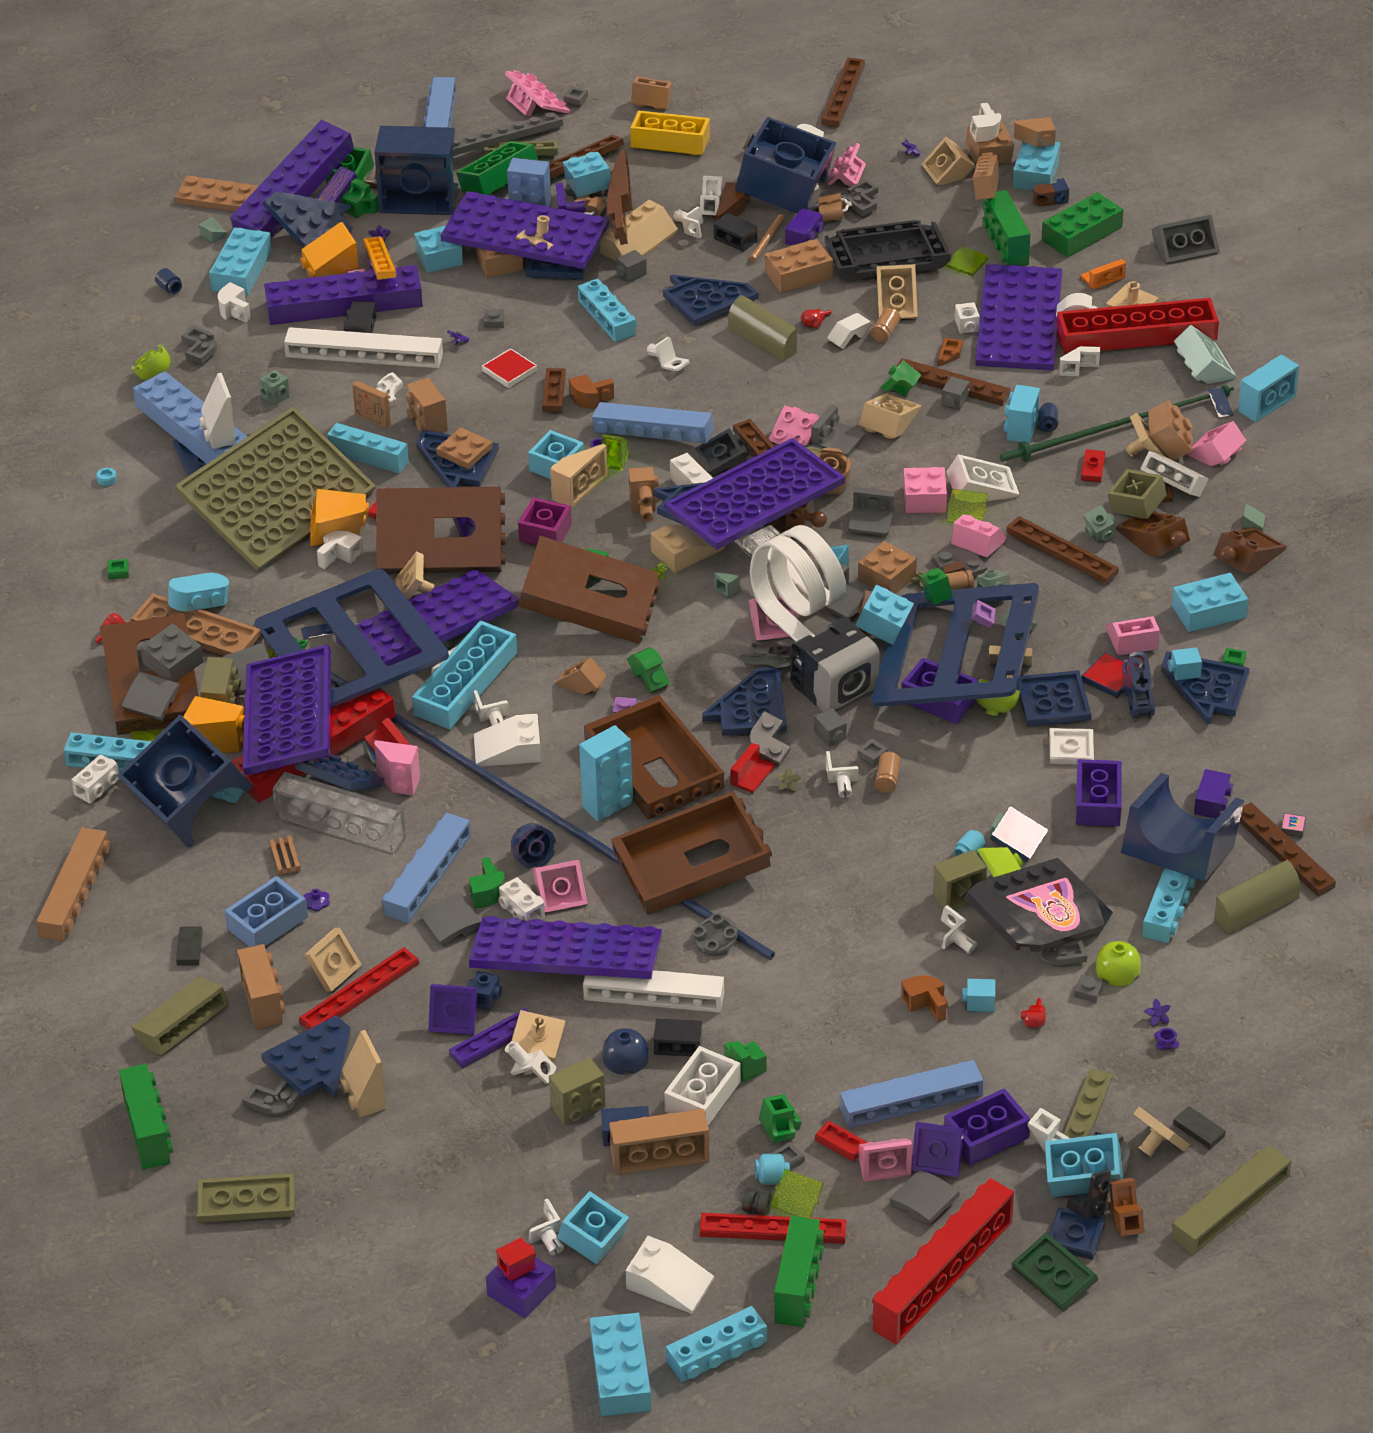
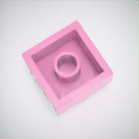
[903,467,947,513]

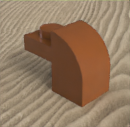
[568,374,614,409]
[901,975,948,1022]
[1108,1178,1145,1236]

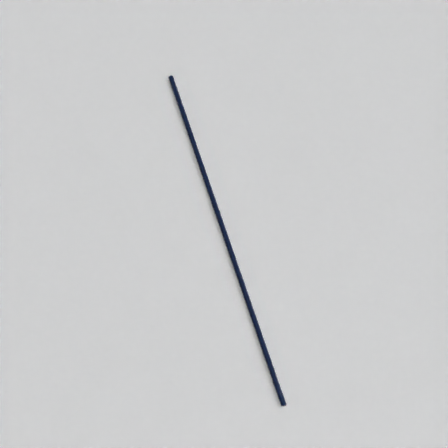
[331,672,775,960]

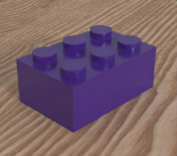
[901,658,979,724]
[1076,759,1122,826]
[944,1088,1031,1166]

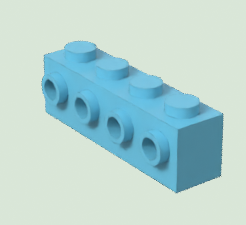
[578,279,637,342]
[327,423,409,474]
[64,732,151,772]
[1142,868,1196,943]
[666,1306,767,1383]

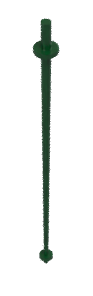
[1000,385,1234,462]

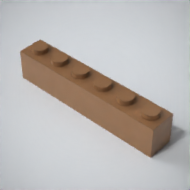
[973,152,1000,200]
[36,827,111,941]

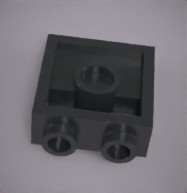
[695,428,750,477]

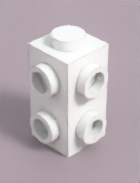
[72,755,119,804]
[499,877,545,922]

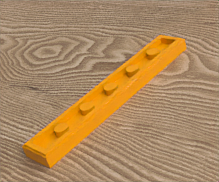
[363,236,396,280]

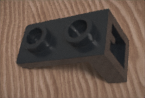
[1066,1169,1111,1219]

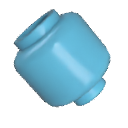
[755,1154,790,1185]

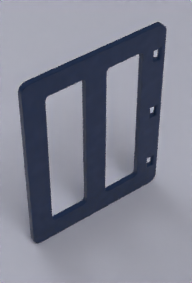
[254,569,449,708]
[872,583,1040,707]

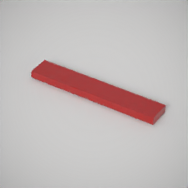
[299,947,419,1030]
[700,1212,847,1244]

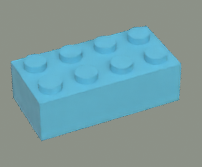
[209,228,272,296]
[579,725,633,822]
[590,1313,651,1416]

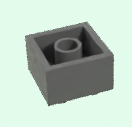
[141,623,203,682]

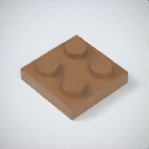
[436,427,493,469]

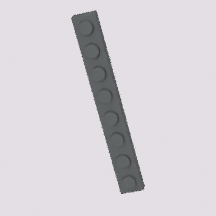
[453,112,563,156]

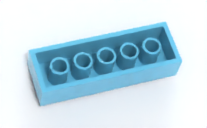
[412,621,517,730]

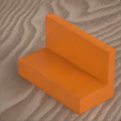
[1080,259,1126,290]

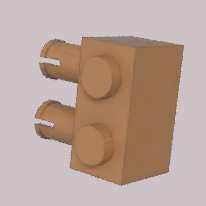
[631,76,672,110]
[628,467,659,522]

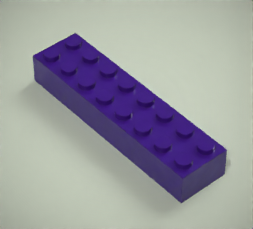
[230,120,354,237]
[264,265,423,325]

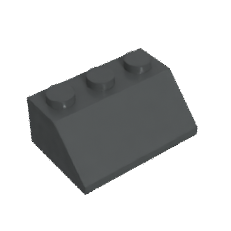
[1151,215,1220,263]

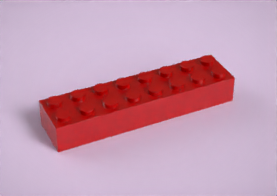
[1057,298,1219,354]
[232,688,396,803]
[872,1178,1014,1345]

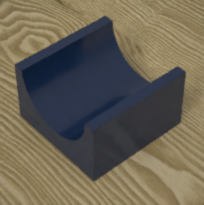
[735,117,837,214]
[374,126,459,215]
[117,714,252,848]
[1121,773,1244,881]

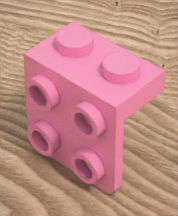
[769,405,820,446]

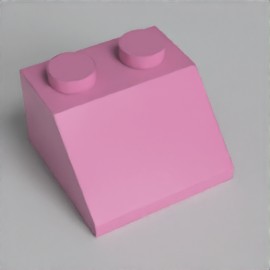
[1187,421,1246,467]
[951,514,1007,557]
[749,595,796,641]
[374,740,420,796]
[532,860,588,913]
[859,1138,912,1182]

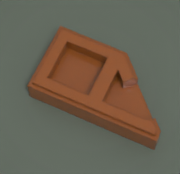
[937,338,963,366]

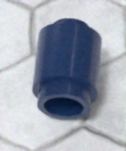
[155,268,182,294]
[1038,402,1059,432]

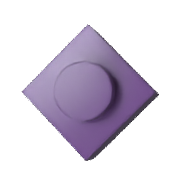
[972,600,996,628]
[613,697,637,713]

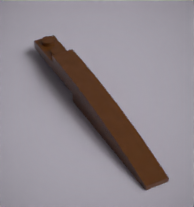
[607,149,633,245]

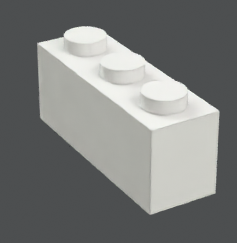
[1141,451,1209,497]

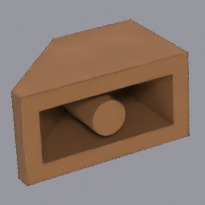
[1014,117,1056,147]
[555,657,607,695]

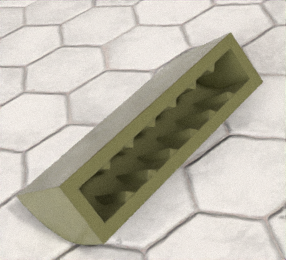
[728,295,797,362]
[1214,860,1300,935]
[131,976,229,1056]

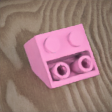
[1105,616,1160,656]

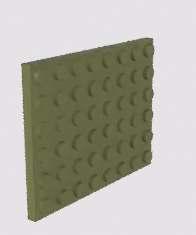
[174,406,376,572]

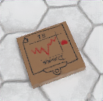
[352,380,391,429]

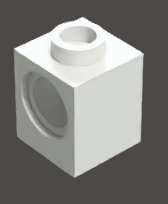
[955,302,980,334]

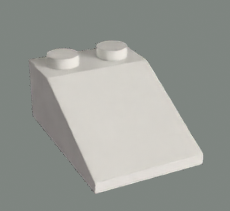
[199,373,236,449]
[947,454,1019,503]
[474,714,541,767]
[626,1236,714,1314]

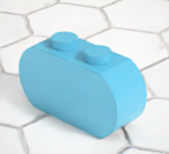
[168,573,229,612]

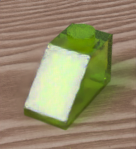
[602,434,629,470]

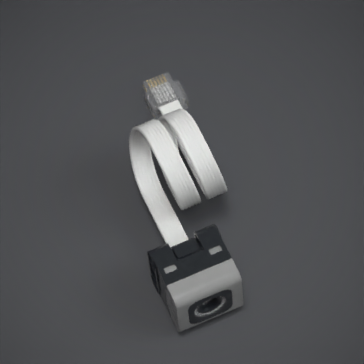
[738,525,880,712]

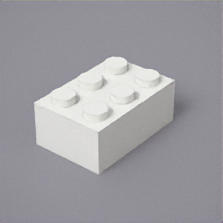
[664,1046,741,1125]

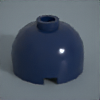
[511,823,556,868]
[602,1028,649,1075]

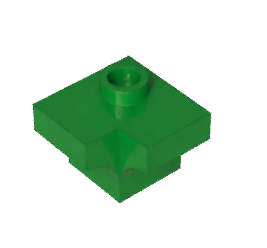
[342,178,379,218]
[881,360,921,397]
[724,1041,767,1082]
[759,1094,802,1143]

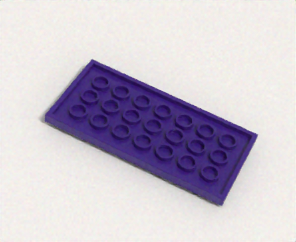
[440,191,610,269]
[975,264,1062,370]
[665,438,845,550]
[335,570,519,666]
[243,644,331,775]
[469,916,662,979]

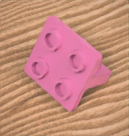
[827,143,866,187]

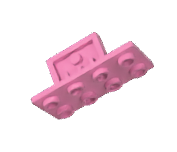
[505,70,570,117]

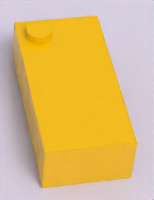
[630,111,710,156]

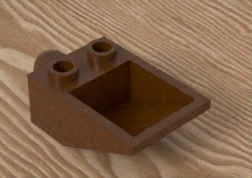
[763,500,827,533]
[1115,511,1190,557]
[1213,528,1287,574]

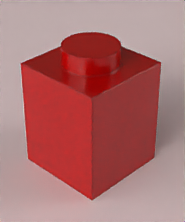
[496,1237,537,1281]

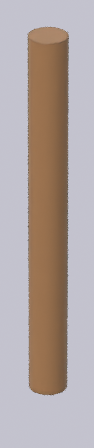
[749,214,784,263]

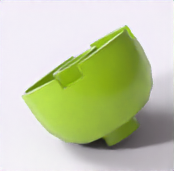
[131,344,171,381]
[977,679,1020,716]
[1095,941,1141,986]

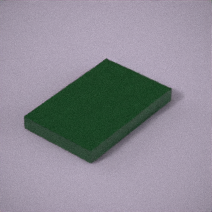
[1011,1232,1098,1312]

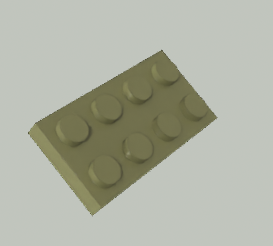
[197,1173,295,1223]

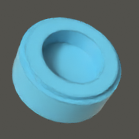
[96,468,117,486]

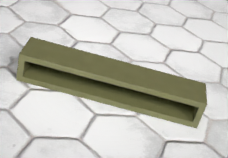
[1172,1145,1291,1255]

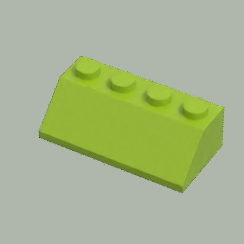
[977,847,1024,877]

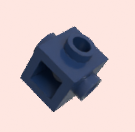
[467,971,502,1011]

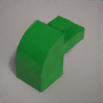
[626,647,670,693]
[469,857,505,909]

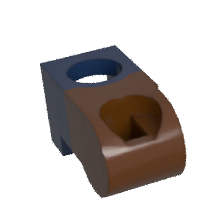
[1033,178,1069,206]

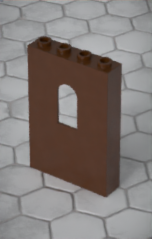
[376,486,506,574]
[518,536,661,643]
[100,614,199,735]
[584,695,724,820]
[611,791,772,915]

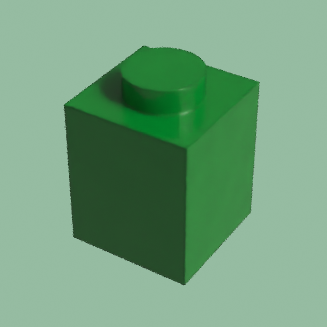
[920,568,953,605]

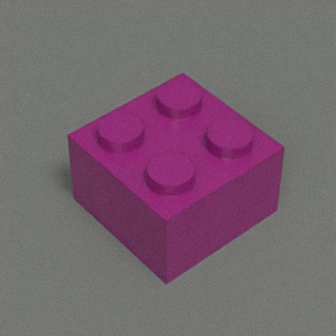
[518,497,572,545]

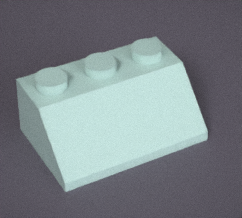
[1174,325,1237,384]

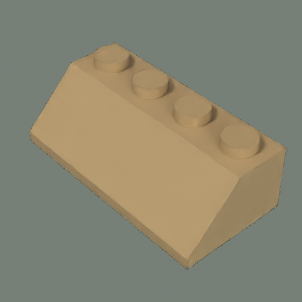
[600,200,678,262]

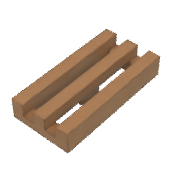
[269,835,301,876]

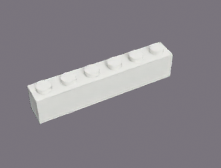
[583,971,724,1013]

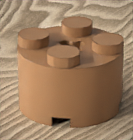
[815,448,851,495]

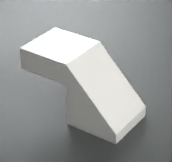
[827,313,872,350]
[1059,346,1100,377]
[1028,1108,1069,1153]

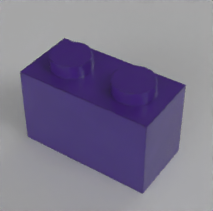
[785,208,824,245]
[1194,769,1234,818]

